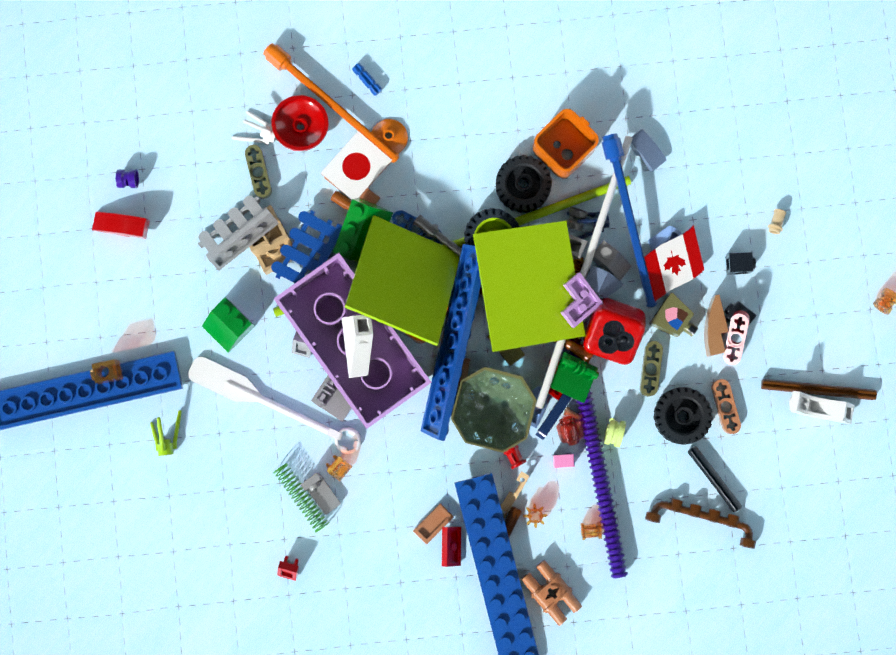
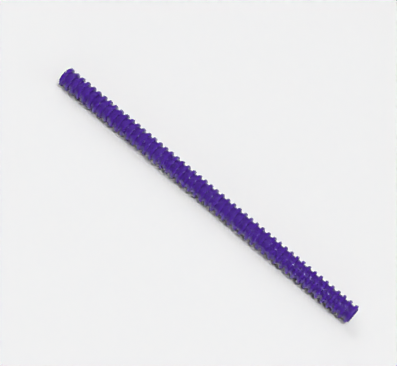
[566,337,628,579]

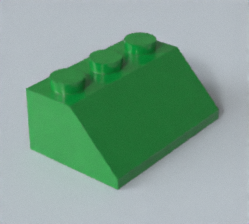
[333,198,393,262]

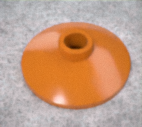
[371,119,408,154]

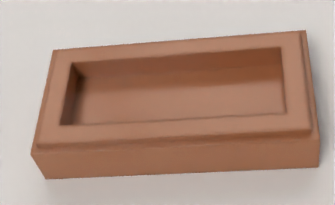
[413,503,454,545]

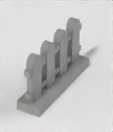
[197,196,279,271]

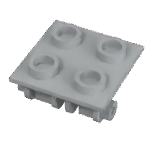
[311,375,351,422]

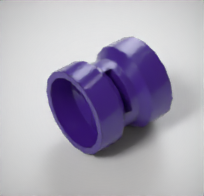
[115,169,139,188]

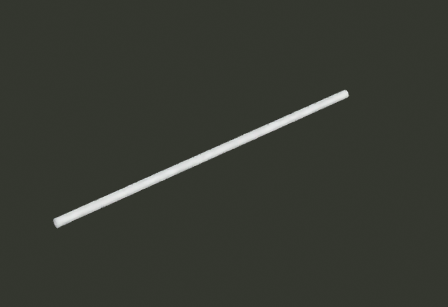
[535,136,633,409]

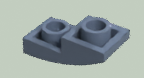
[630,129,667,171]

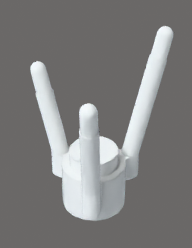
[231,111,276,145]

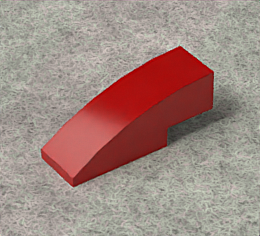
[92,212,150,239]

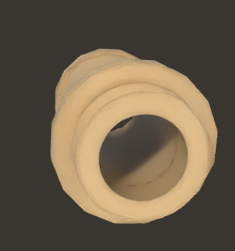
[768,209,787,234]

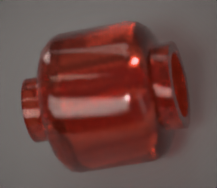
[556,416,584,446]

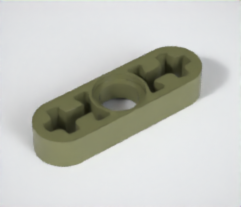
[245,145,272,199]
[639,341,663,397]

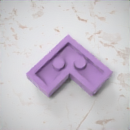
[560,272,603,328]

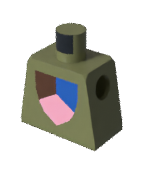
[649,292,698,337]

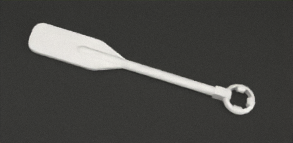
[188,357,361,454]

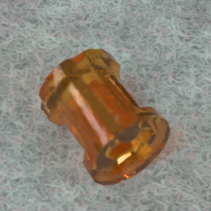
[580,521,602,541]

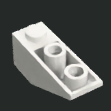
[342,315,373,378]

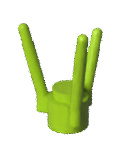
[150,410,182,456]

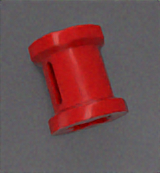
[503,445,527,469]

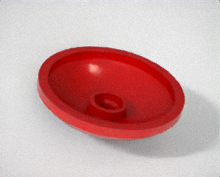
[271,95,329,151]

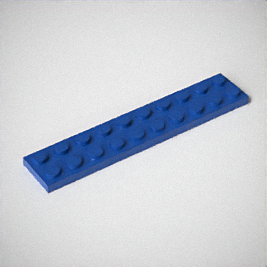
[420,244,481,441]
[0,351,183,431]
[454,473,539,655]

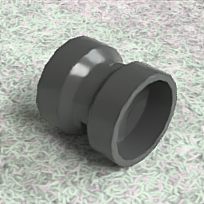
[566,207,588,231]

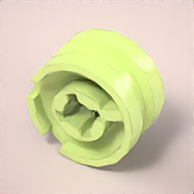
[604,418,626,448]

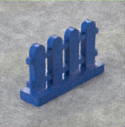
[271,210,342,284]

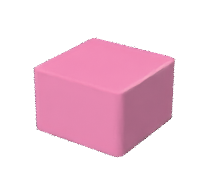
[552,454,575,468]

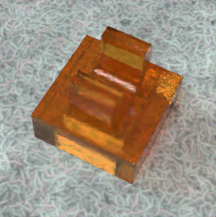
[326,455,353,481]

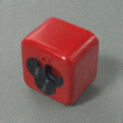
[583,298,646,365]

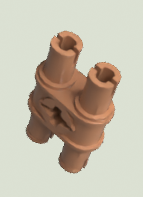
[521,560,582,626]

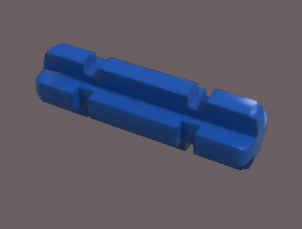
[352,63,382,96]

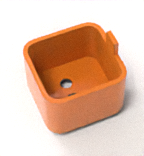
[533,109,599,179]

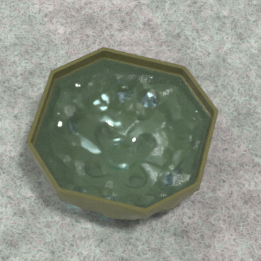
[451,367,537,453]

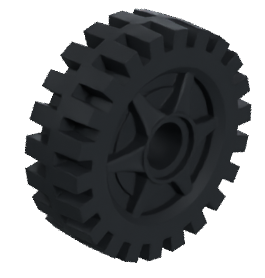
[495,155,552,213]
[653,387,713,445]

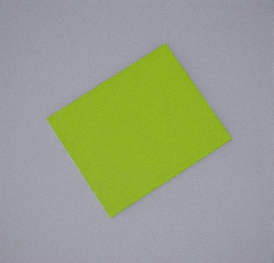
[345,216,460,346]
[473,221,585,352]

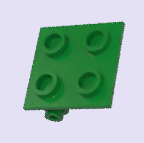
[550,352,599,403]

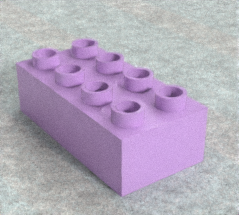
[273,253,432,429]

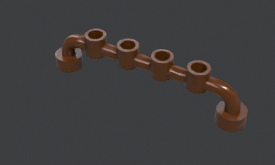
[645,498,756,549]

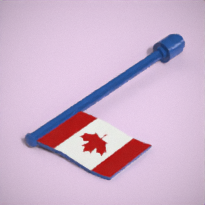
[601,133,705,308]

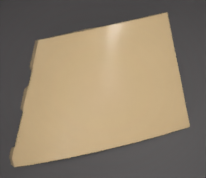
[249,205,293,275]

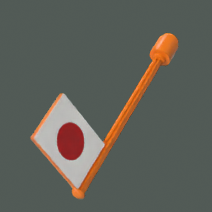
[263,43,399,200]

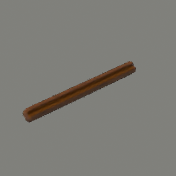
[761,379,877,400]

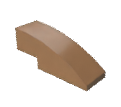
[704,294,728,357]

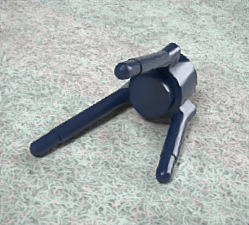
[566,211,610,239]

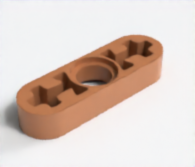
[711,379,741,434]

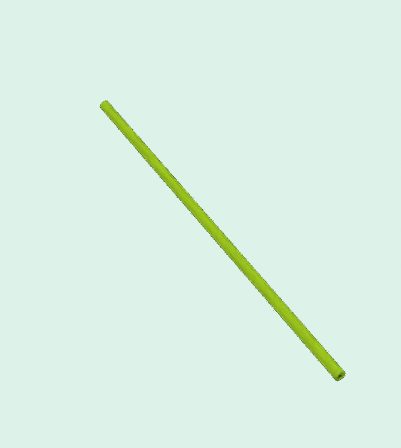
[273,176,631,317]

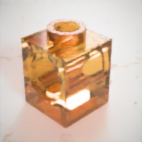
[90,359,123,384]

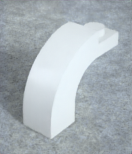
[789,391,855,424]

